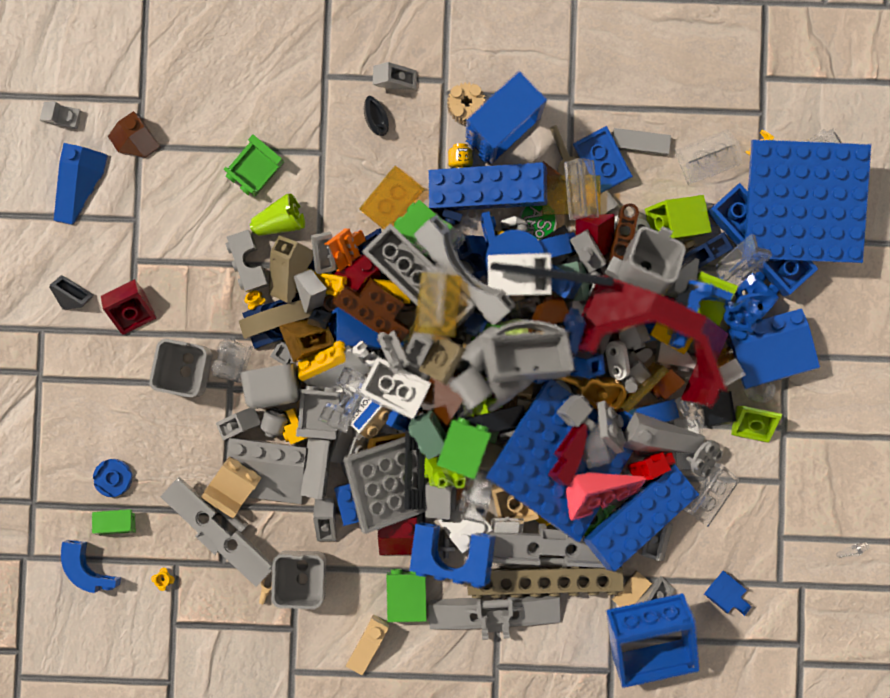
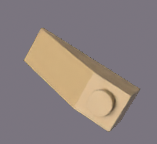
[346,615,390,675]

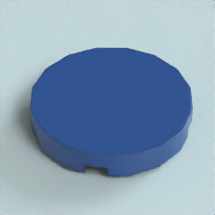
[93,459,132,497]

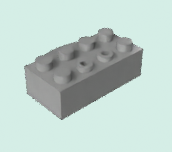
[483,321,574,383]

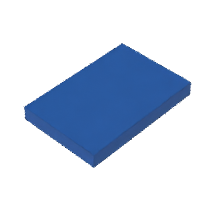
[573,126,633,195]

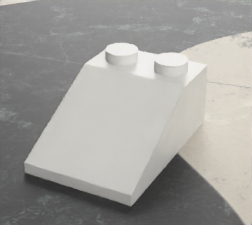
[360,357,431,419]

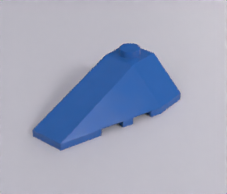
[54,143,108,225]

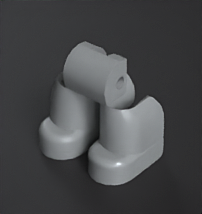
[449,327,534,412]

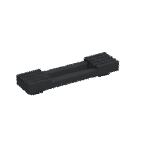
[404,431,426,510]

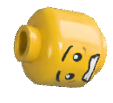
[448,143,473,168]

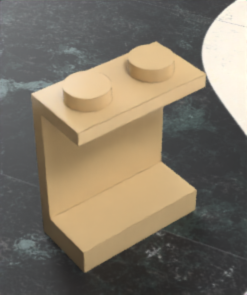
[201,456,262,518]

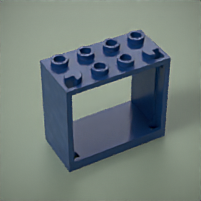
[465,71,547,165]
[606,593,699,688]

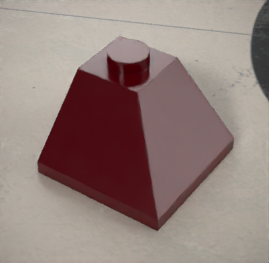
[330,254,382,294]

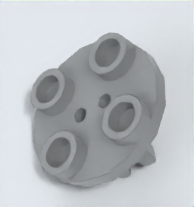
[686,440,723,477]

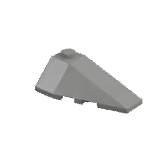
[623,412,705,453]

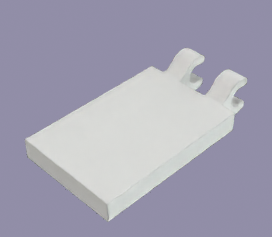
[304,341,378,392]

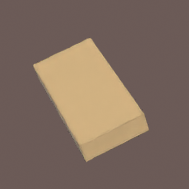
[612,570,652,607]

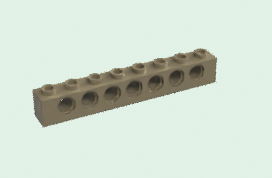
[467,566,624,598]

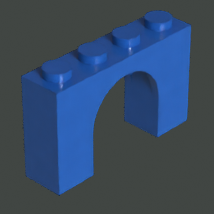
[409,522,496,588]

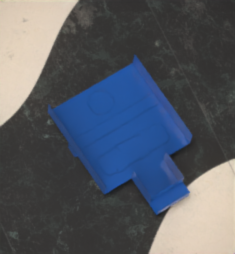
[704,571,752,616]

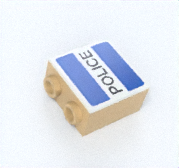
[339,383,392,440]

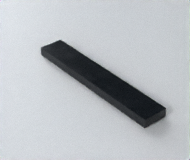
[490,262,614,287]

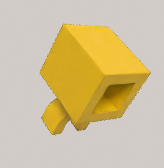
[283,408,308,445]

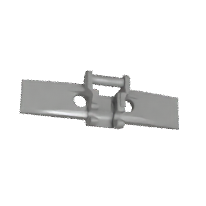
[160,477,272,587]
[489,524,605,568]
[428,593,560,640]

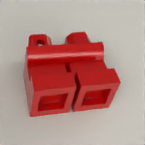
[627,452,676,481]

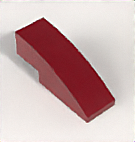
[548,423,587,486]

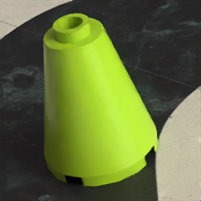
[249,193,305,236]

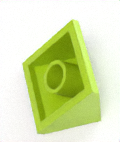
[731,406,782,443]

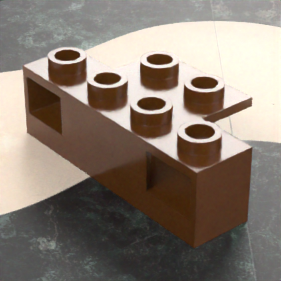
[332,278,409,344]

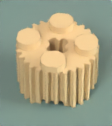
[447,82,486,125]

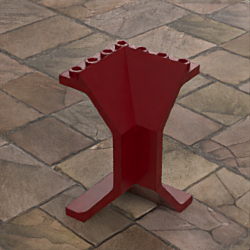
[578,275,729,407]

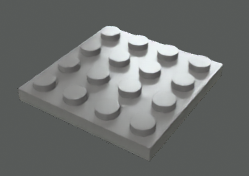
[343,437,427,534]

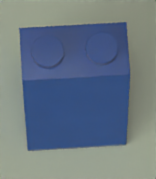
[328,307,381,351]

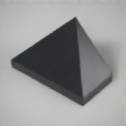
[49,275,94,310]

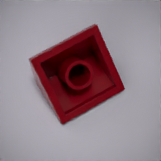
[575,214,615,256]

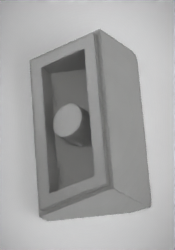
[641,523,673,561]

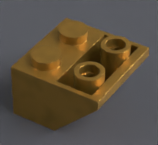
[279,319,335,362]

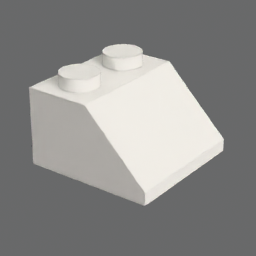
[438,497,493,553]

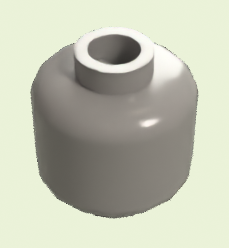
[260,408,288,438]

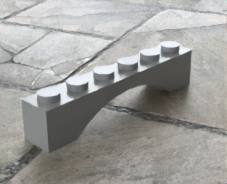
[414,215,516,325]

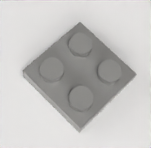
[597,401,625,454]

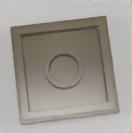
[419,335,466,385]

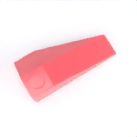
[566,473,646,520]

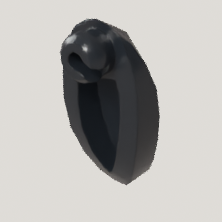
[364,96,389,136]

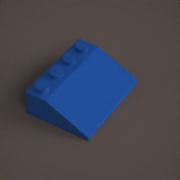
[726,308,820,389]

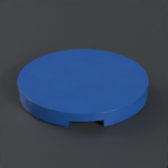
[485,230,544,271]

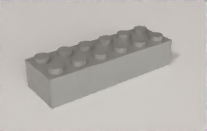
[362,224,476,337]

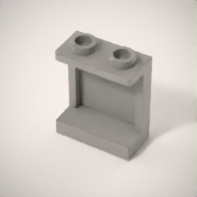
[296,386,341,439]

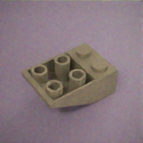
[269,235,313,304]

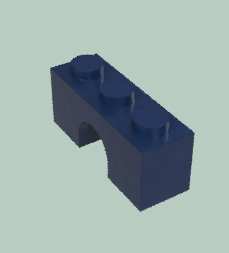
[455,235,488,285]

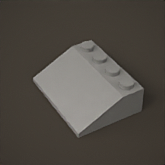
[227,437,307,504]

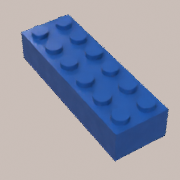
[428,162,547,212]
[707,183,818,297]
[583,464,699,571]

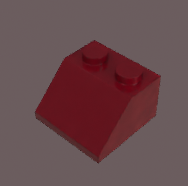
[101,279,157,335]
[378,516,417,555]

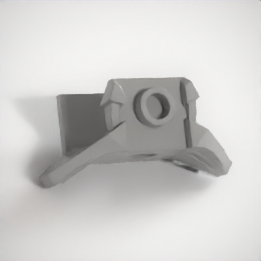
[328,424,369,478]

